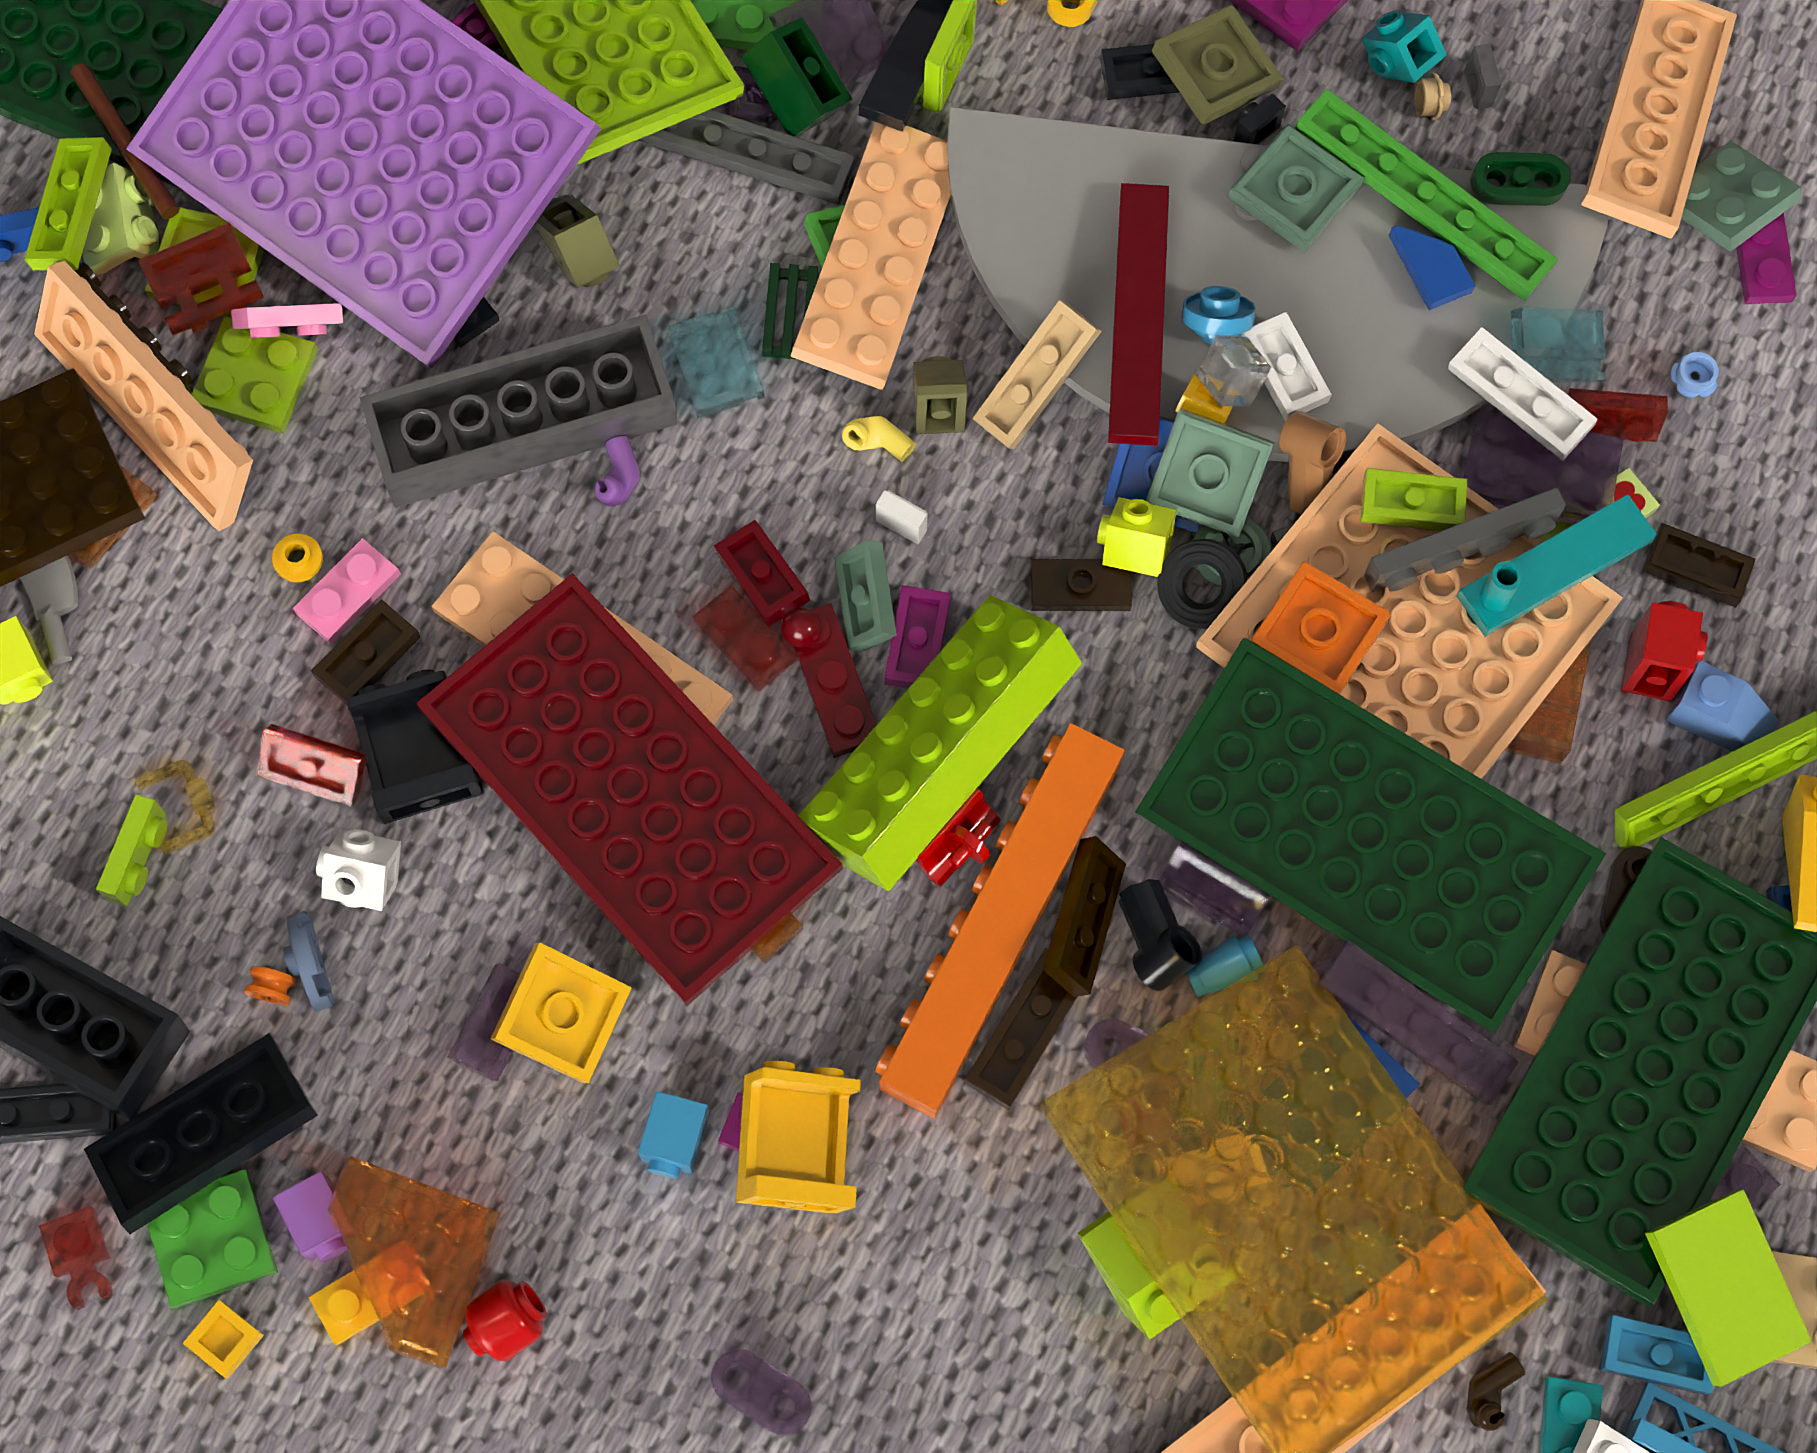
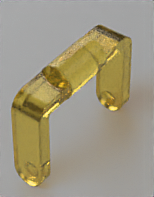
[135,760,216,855]

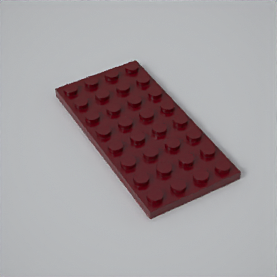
[416,573,843,1006]

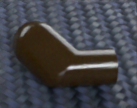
[1466,1352,1525,1431]

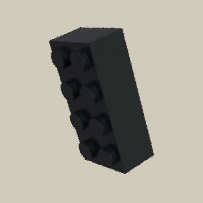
[0,916,191,1120]

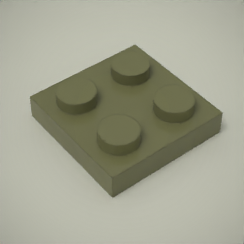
[1152,5,1284,125]

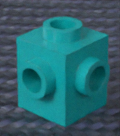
[1361,10,1447,83]

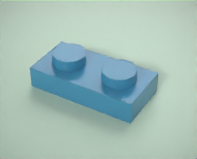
[1599,1315,1713,1396]

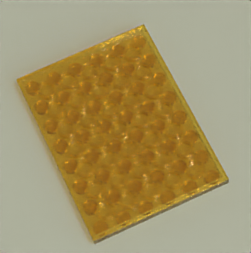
[1039,945,1549,1453]

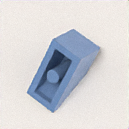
[1665,661,1779,752]

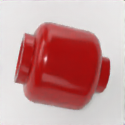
[463,1279,547,1362]

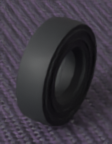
[1157,539,1248,629]

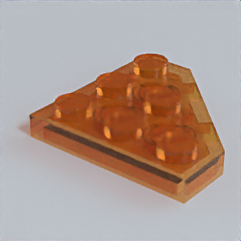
[327,1156,500,1369]

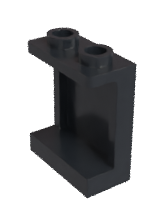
[346,669,483,824]

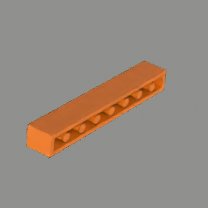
[875,723,1125,1119]

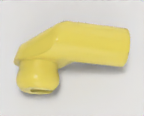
[841,416,916,462]

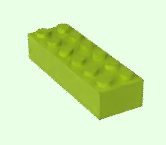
[798,595,1082,892]

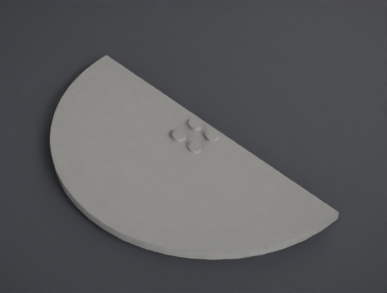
[947,107,1609,462]

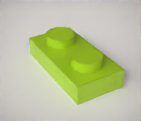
[1360,468,1468,531]
[96,794,168,907]

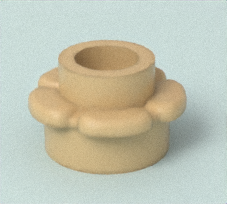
[1413,73,1451,121]

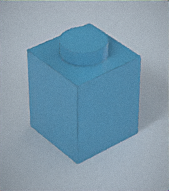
[638,1091,710,1179]

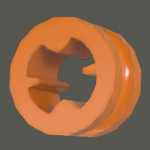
[243,966,297,1006]

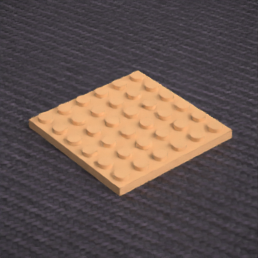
[1196,423,1623,779]

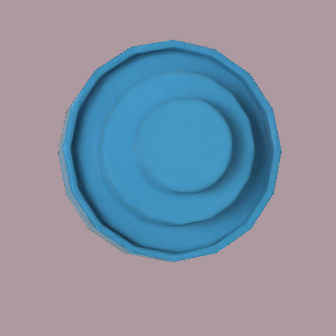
[1182,286,1256,345]

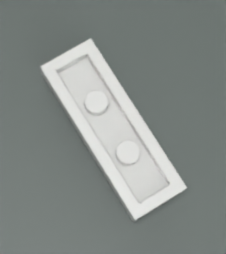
[1448,327,1597,461]

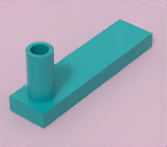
[1457,494,1657,637]

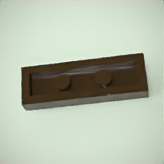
[1043,836,1126,997]
[964,948,1078,1110]

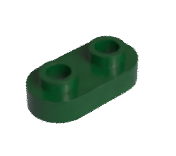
[1470,152,1570,206]

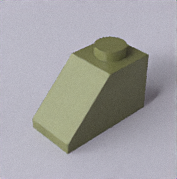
[534,195,620,288]
[913,356,967,434]

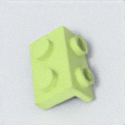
[83,162,160,275]

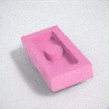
[231,303,343,338]
[293,538,401,645]

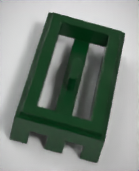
[762,263,818,359]

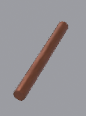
[71,63,180,219]

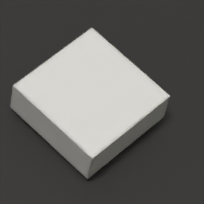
[876,490,928,544]

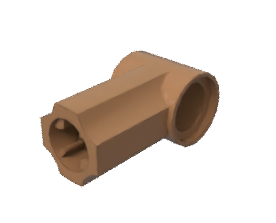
[1279,411,1346,514]

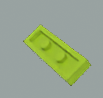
[24,137,112,271]

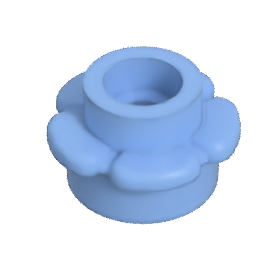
[1670,352,1719,398]

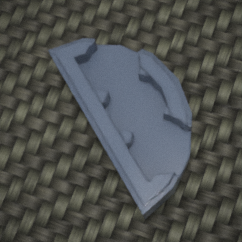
[283,911,335,1012]

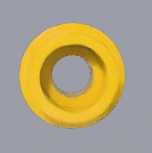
[272,533,323,583]

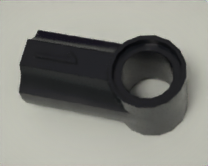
[1118,879,1202,991]

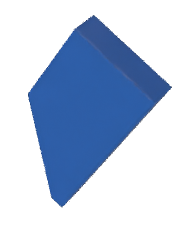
[1388,225,1475,310]

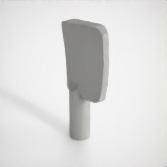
[20,555,78,665]

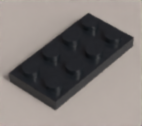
[84,1033,318,1234]

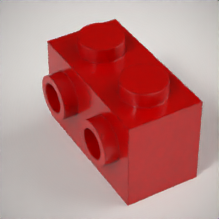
[1621,601,1708,702]

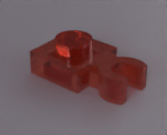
[39,1206,112,1310]

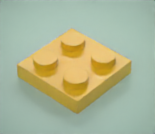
[490,942,632,1083]

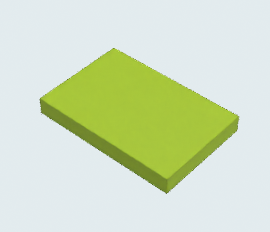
[1645,1189,1812,1387]

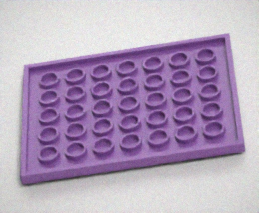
[126,0,601,369]

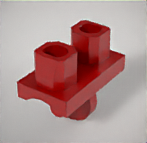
[916,788,1001,887]

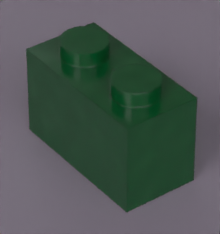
[741,16,853,137]

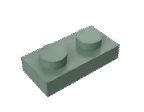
[834,540,897,652]

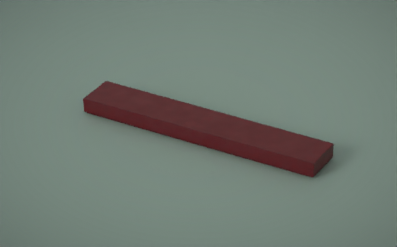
[1108,183,1169,446]

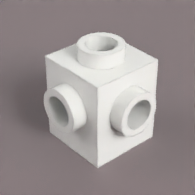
[316,829,401,911]

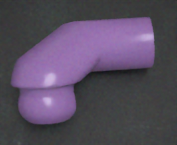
[594,436,641,507]

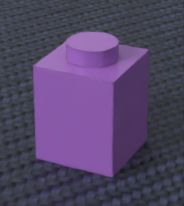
[272,1171,358,1262]

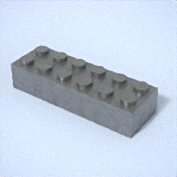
[359,314,678,508]

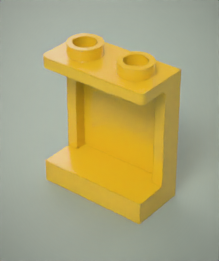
[736,1061,861,1213]

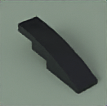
[859,0,953,132]

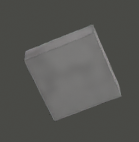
[1464,43,1502,109]

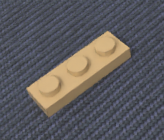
[972,300,1102,449]

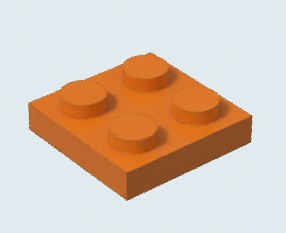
[1251,561,1391,694]

